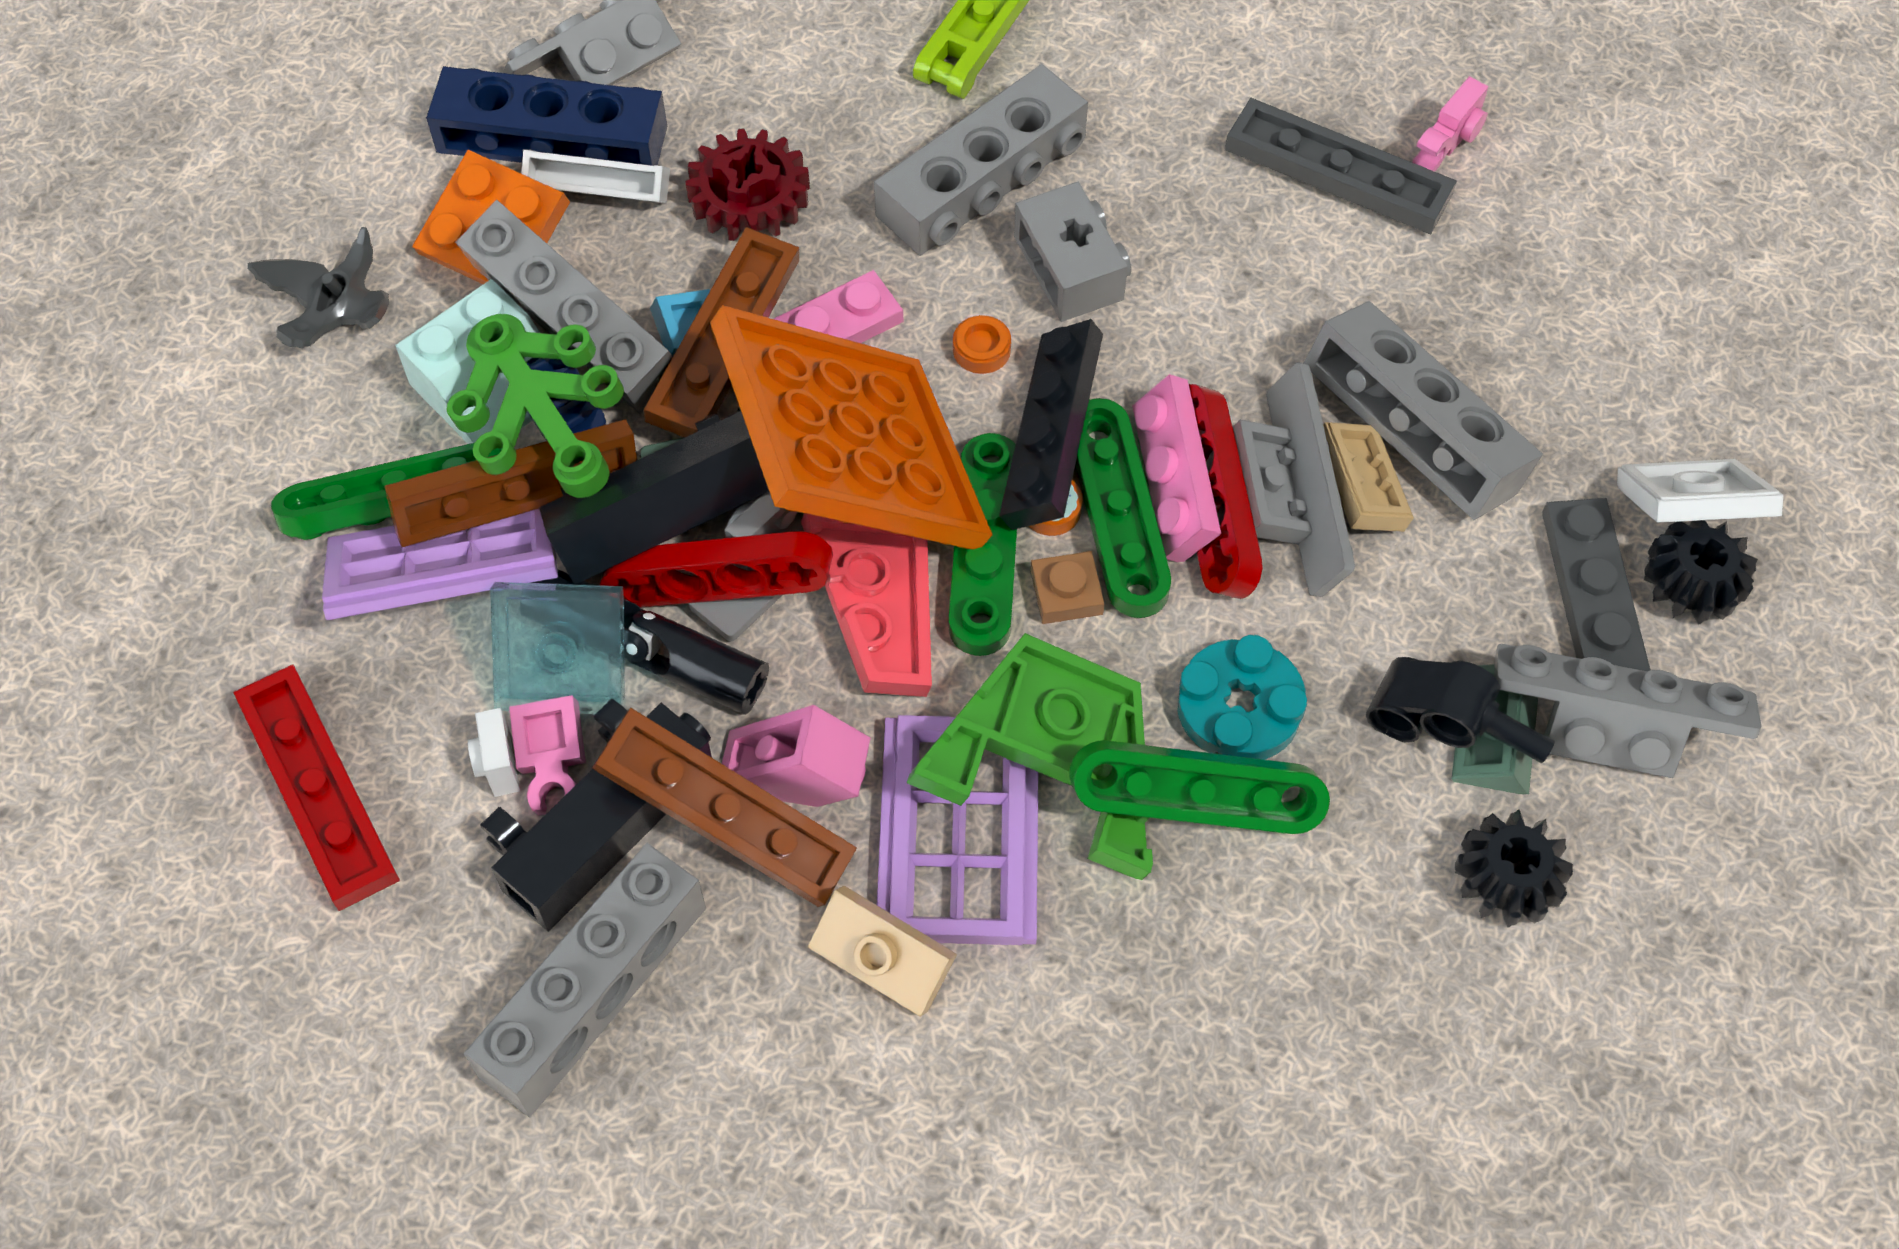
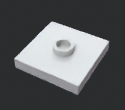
[1617,459,1784,523]

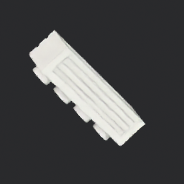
[521,149,670,203]

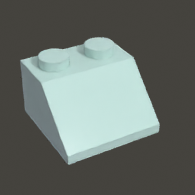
[395,279,540,444]

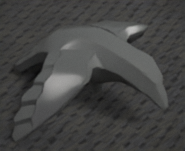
[247,227,389,348]

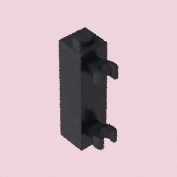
[539,411,769,585]
[480,698,712,932]

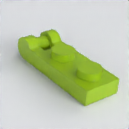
[913,0,1029,99]

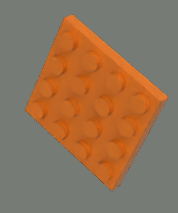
[710,305,992,550]

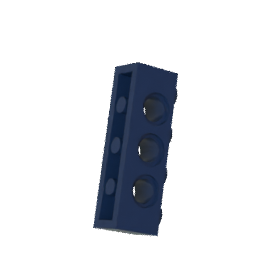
[426,66,668,166]

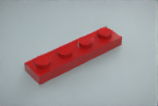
[233,664,400,911]

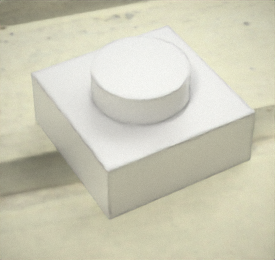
[468,708,520,797]

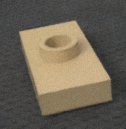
[1323,422,1414,532]
[808,886,957,1017]

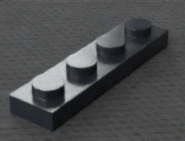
[999,319,1103,530]

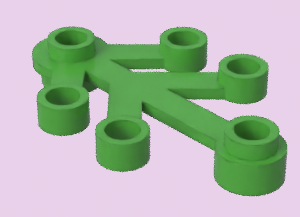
[446,314,624,498]

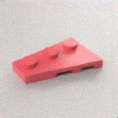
[801,513,932,697]

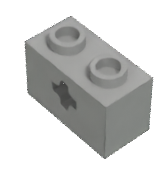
[1014,181,1131,322]

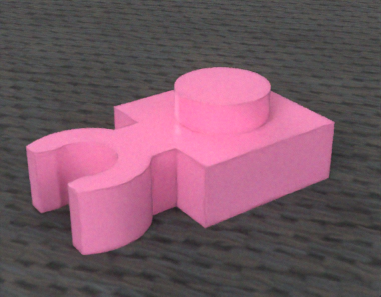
[1412,76,1489,172]
[509,695,586,815]

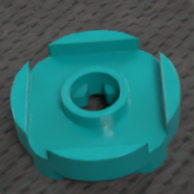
[1177,635,1307,760]

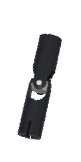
[520,569,769,715]

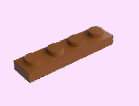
[644,227,799,438]
[384,419,637,548]
[592,707,857,907]

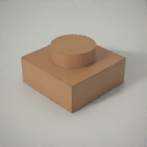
[1030,551,1104,624]

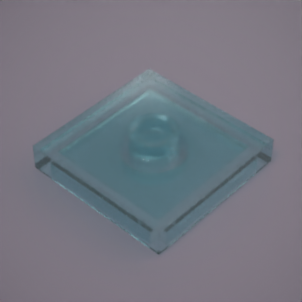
[490,582,625,714]

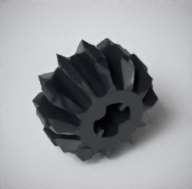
[1644,520,1758,625]
[1455,810,1573,928]

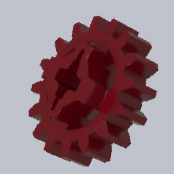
[685,128,810,241]

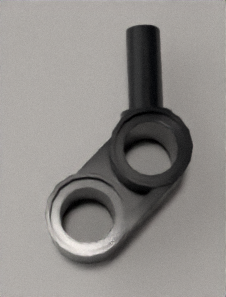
[1366,657,1555,763]

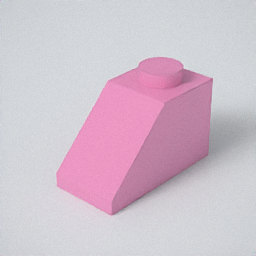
[722,705,871,807]

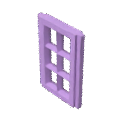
[322,509,558,620]
[877,715,1038,945]

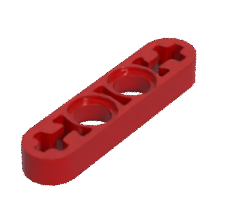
[1189,384,1263,599]
[600,531,833,608]

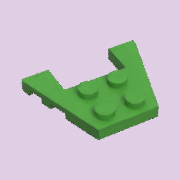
[907,633,1153,880]

